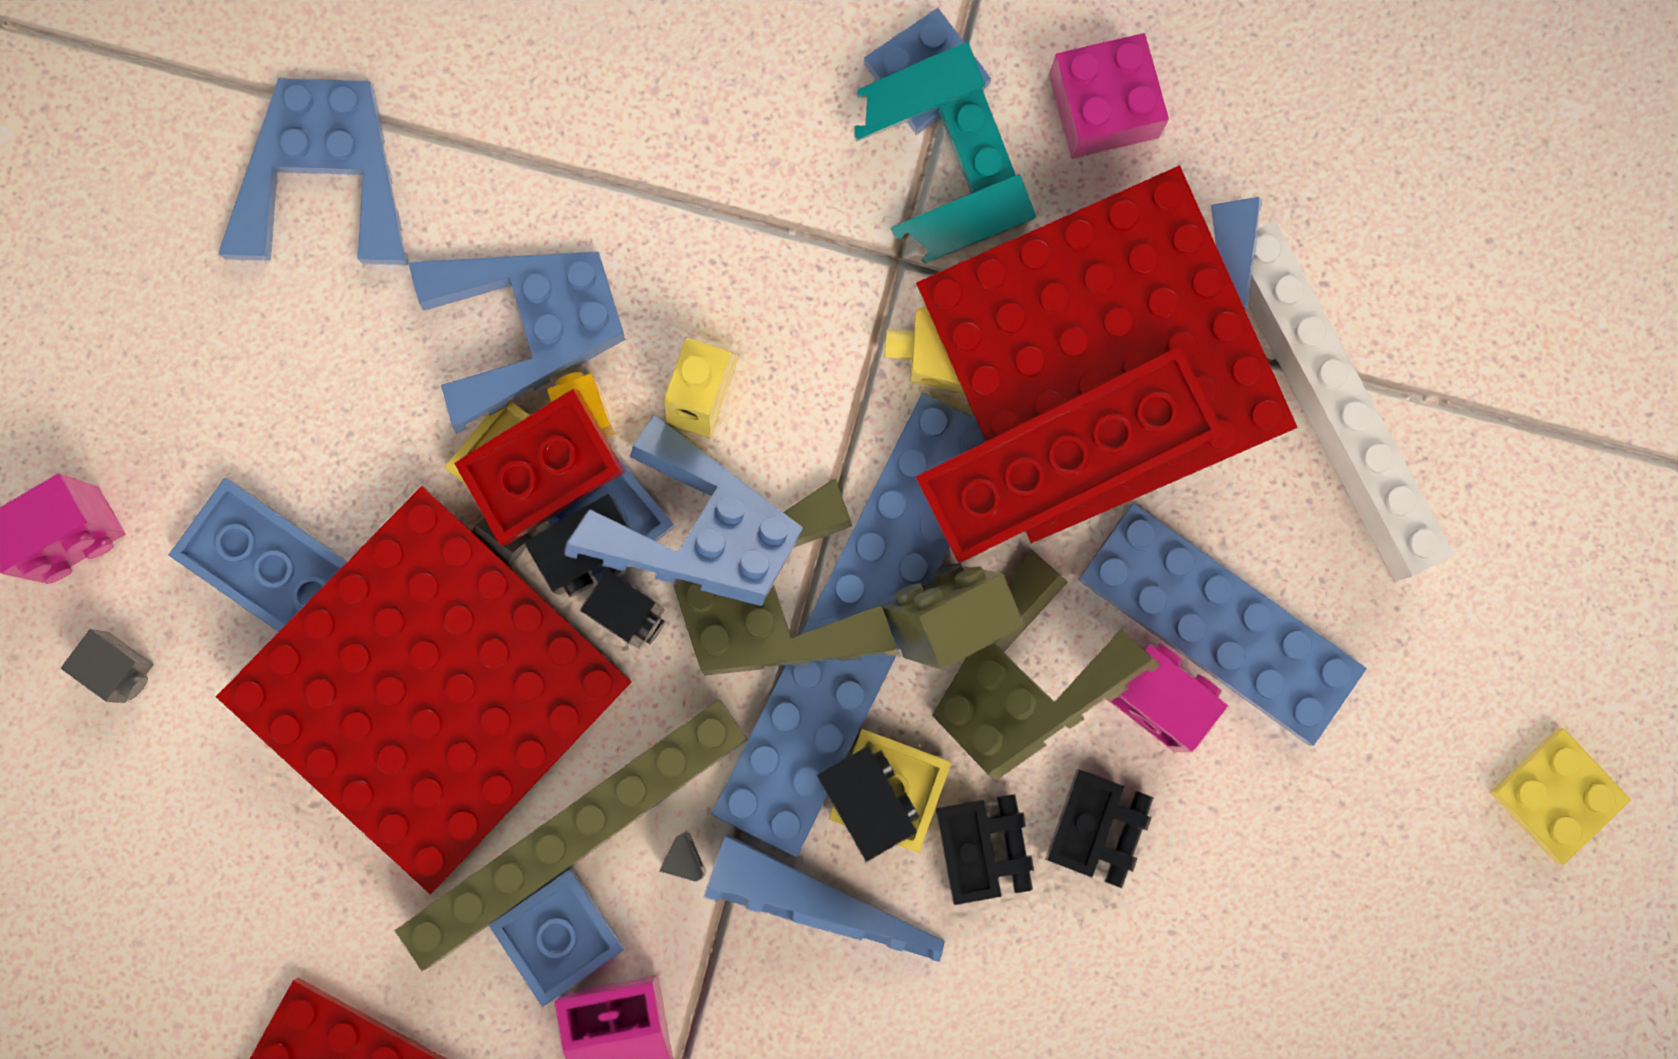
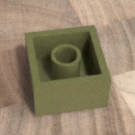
[882,563,1024,670]

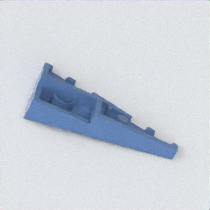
[704,834,945,962]

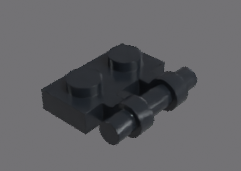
[1045,769,1154,888]
[935,794,1034,905]

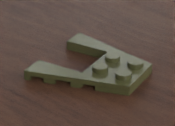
[673,479,899,676]
[932,549,1161,781]

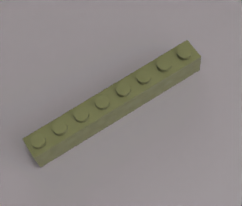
[394,700,748,971]

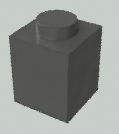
[60,629,154,703]

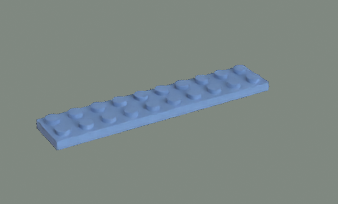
[711,392,985,858]

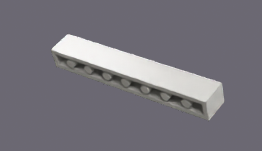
[1248,220,1455,581]

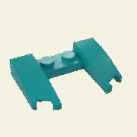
[853,42,1037,264]

